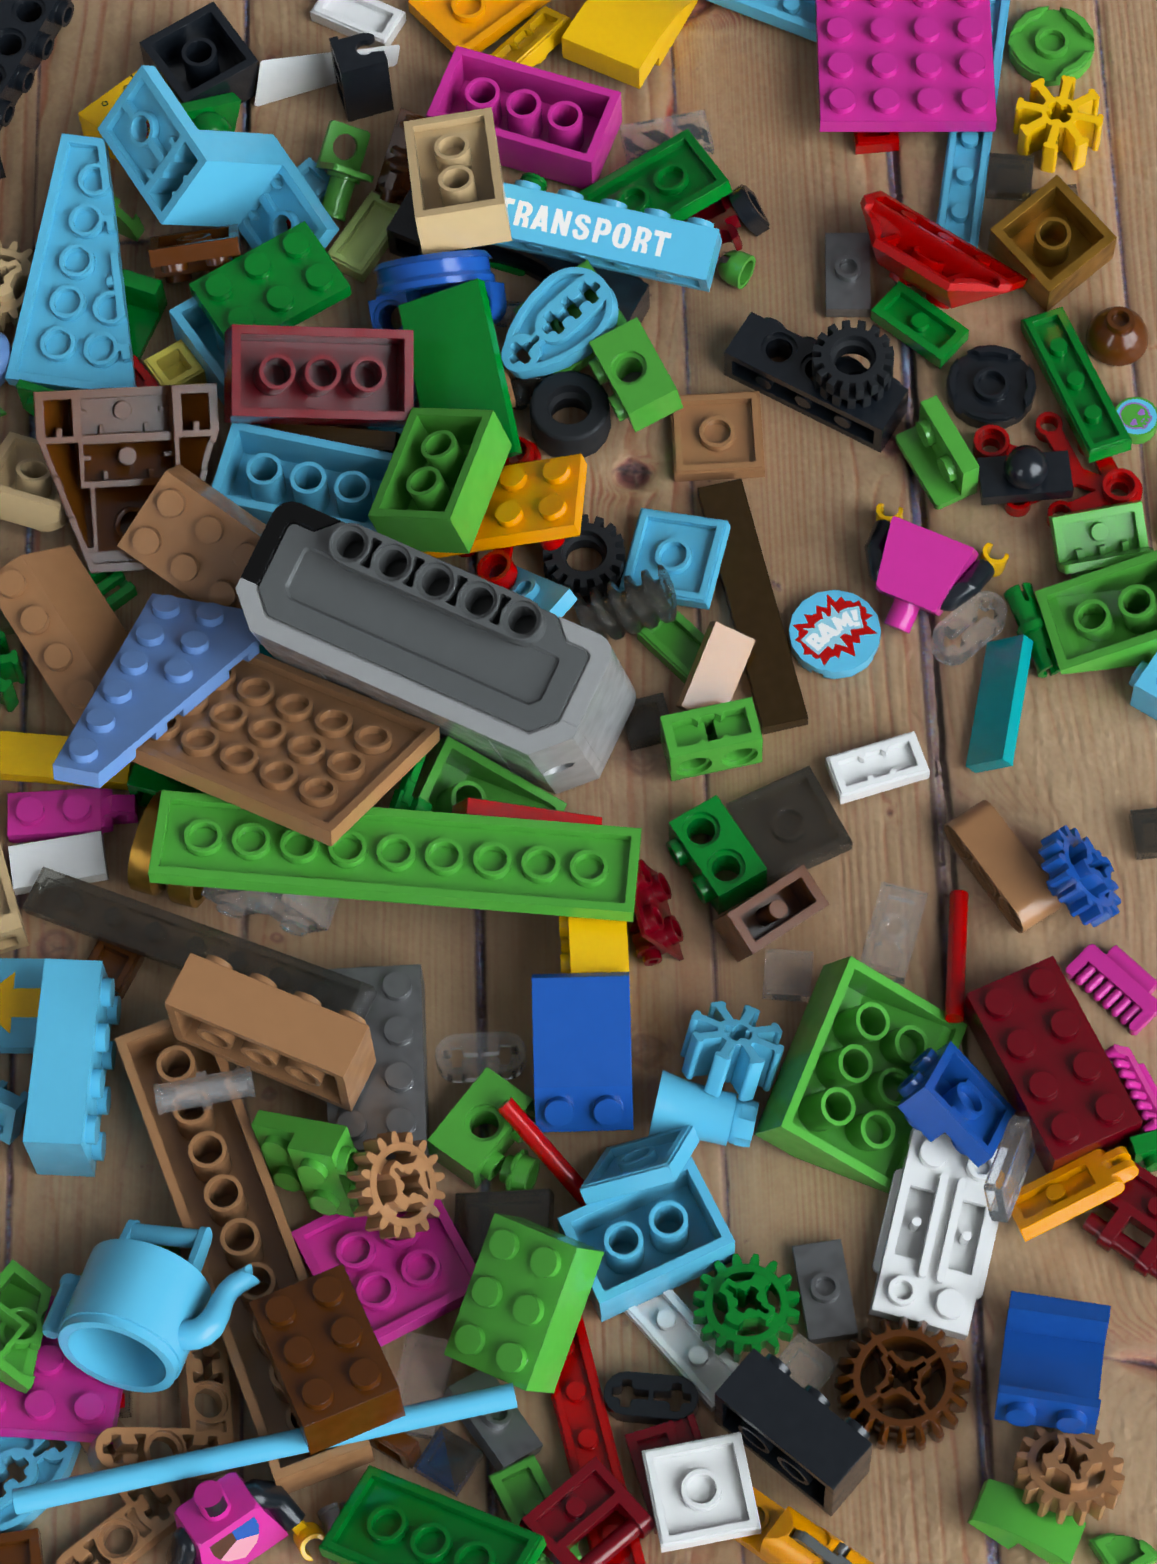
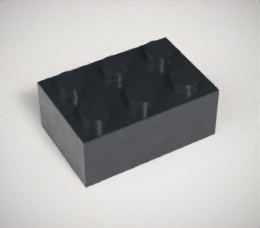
[715,1348,873,1516]

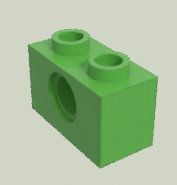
[588,317,684,432]
[427,1067,535,1190]

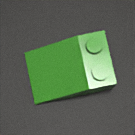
[1035,550,1157,675]
[412,736,567,813]

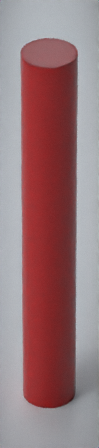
[945,890,969,1023]
[497,1097,586,1207]

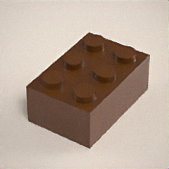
[249,1264,406,1455]

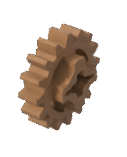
[347,1131,445,1240]
[1013,1426,1125,1526]

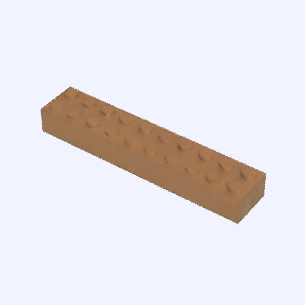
[114,1018,375,1494]

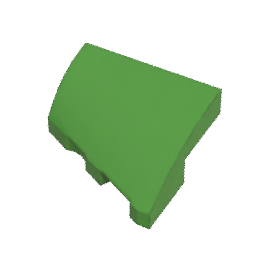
[0,1259,52,1394]

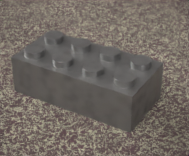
[325,964,429,1160]

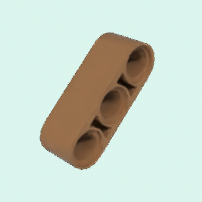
[944,800,1062,933]

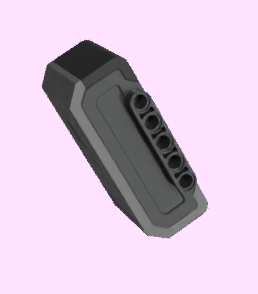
[235,501,636,794]

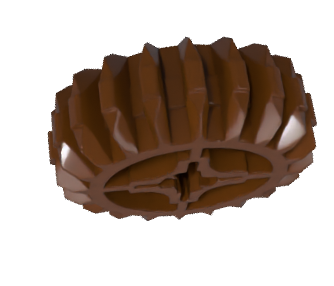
[834,1316,971,1454]

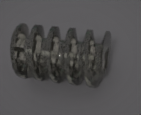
[574,564,677,641]

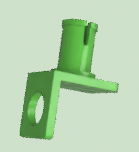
[316,120,374,222]

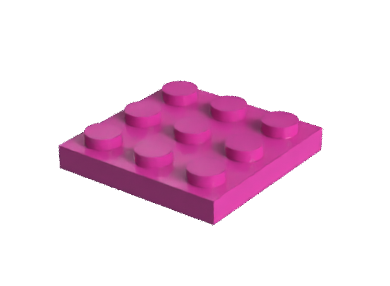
[291,1199,476,1347]
[0,1296,123,1444]

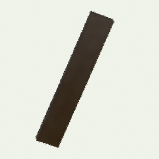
[697,479,808,735]

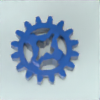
[1038,825,1121,928]

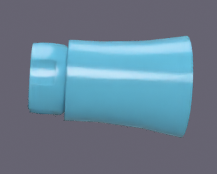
[648,1070,759,1147]

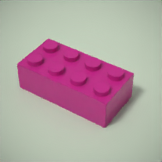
[426,46,622,189]

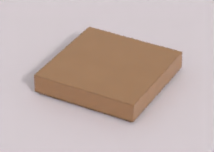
[671,391,765,482]

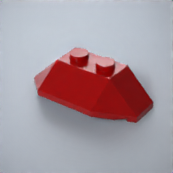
[860,191,1028,309]

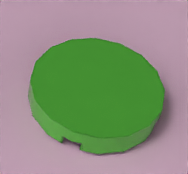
[1008,6,1095,86]

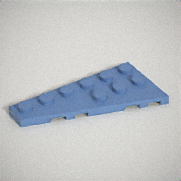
[52,593,261,788]

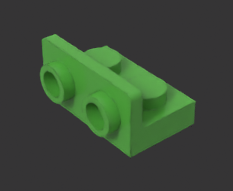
[896,395,980,510]

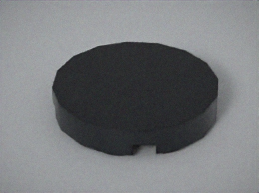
[946,345,1036,429]

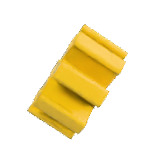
[1013,75,1104,173]

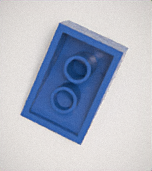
[531,972,634,1132]

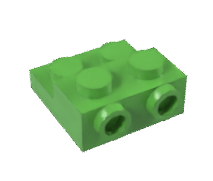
[251,1110,360,1218]

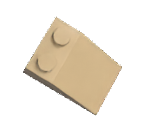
[403,107,512,255]

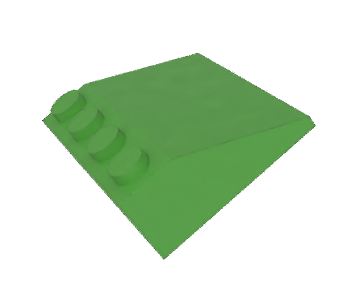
[754,956,968,1194]

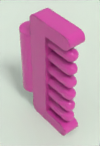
[1065,944,1157,1035]
[1105,1044,1157,1133]

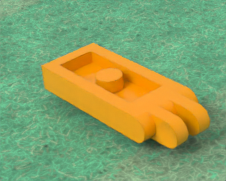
[1002,1146,1139,1242]

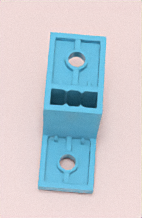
[97,65,340,249]

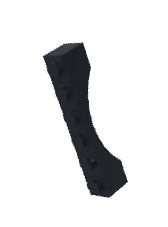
[386,188,650,323]

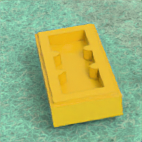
[490,6,572,67]

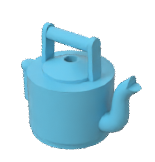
[42,1219,260,1393]

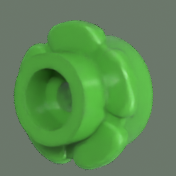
[499,1149,540,1196]

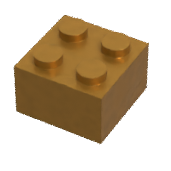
[987,175,1117,312]

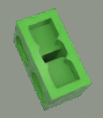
[660,697,763,781]

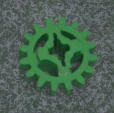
[692,1253,800,1363]

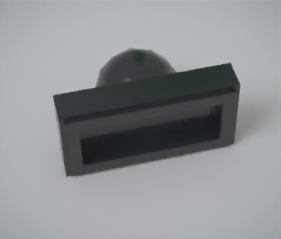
[977,445,1074,505]

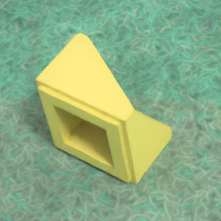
[143,339,207,386]

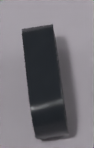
[604,1371,699,1425]

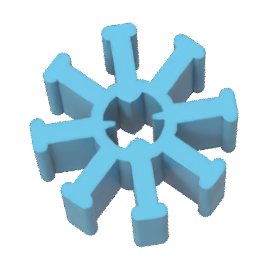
[680,1001,784,1101]

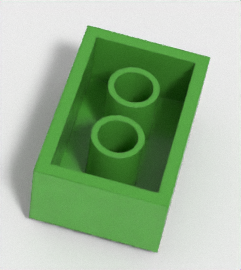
[368,407,512,554]
[444,1213,604,1394]

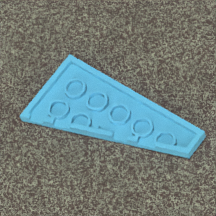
[5,133,137,391]

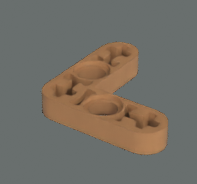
[88,1338,234,1480]
[56,1419,182,1564]

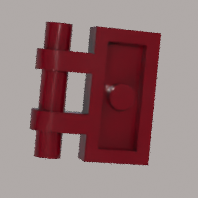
[1082,1163,1157,1279]

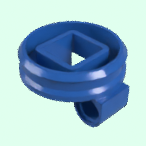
[368,250,507,330]

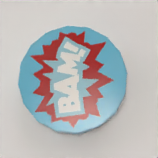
[788,590,881,679]

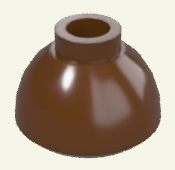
[1086,306,1148,366]

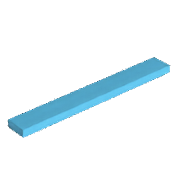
[936,0,1010,248]

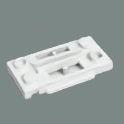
[869,1128,1009,1341]

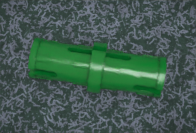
[1004,582,1060,678]

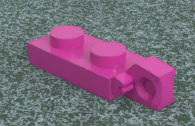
[7,788,138,843]

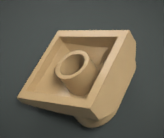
[0,432,68,532]

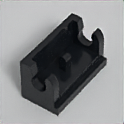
[329,33,394,122]

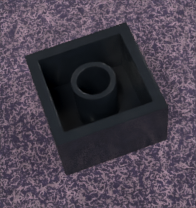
[139,1,259,103]

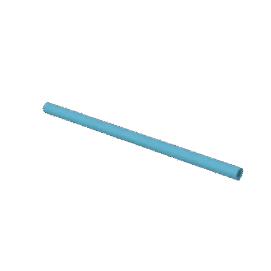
[12,1383,518,1515]

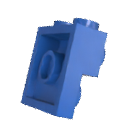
[897,1041,1016,1168]

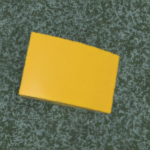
[561,0,698,89]

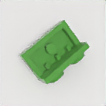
[1049,500,1154,579]

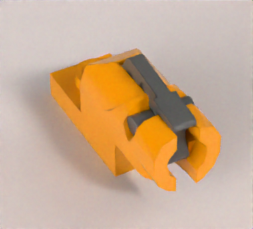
[734,1487,874,1564]

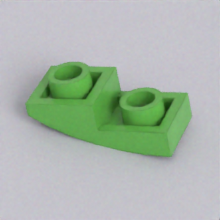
[967,1479,1086,1564]

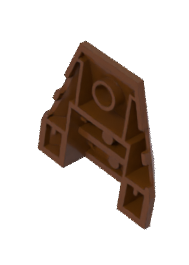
[33,383,219,573]

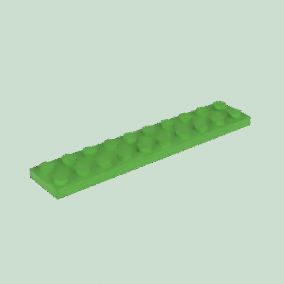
[148,790,642,922]

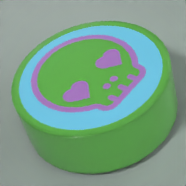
[1115,397,1157,444]

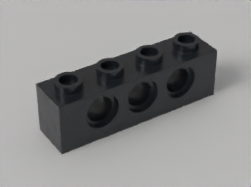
[0,0,74,130]
[724,312,909,453]

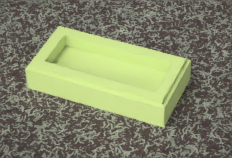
[327,191,400,282]

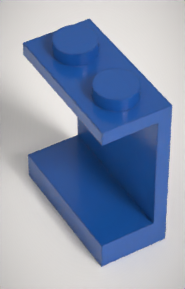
[994,1291,1111,1435]

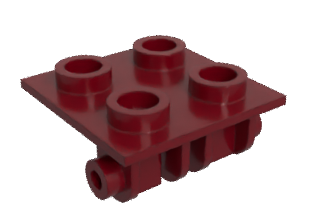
[629,859,684,966]

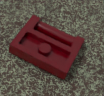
[519,1456,655,1564]

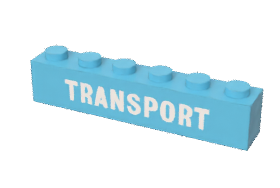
[491,180,722,292]

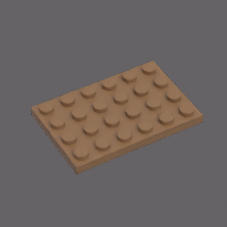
[132,653,440,847]

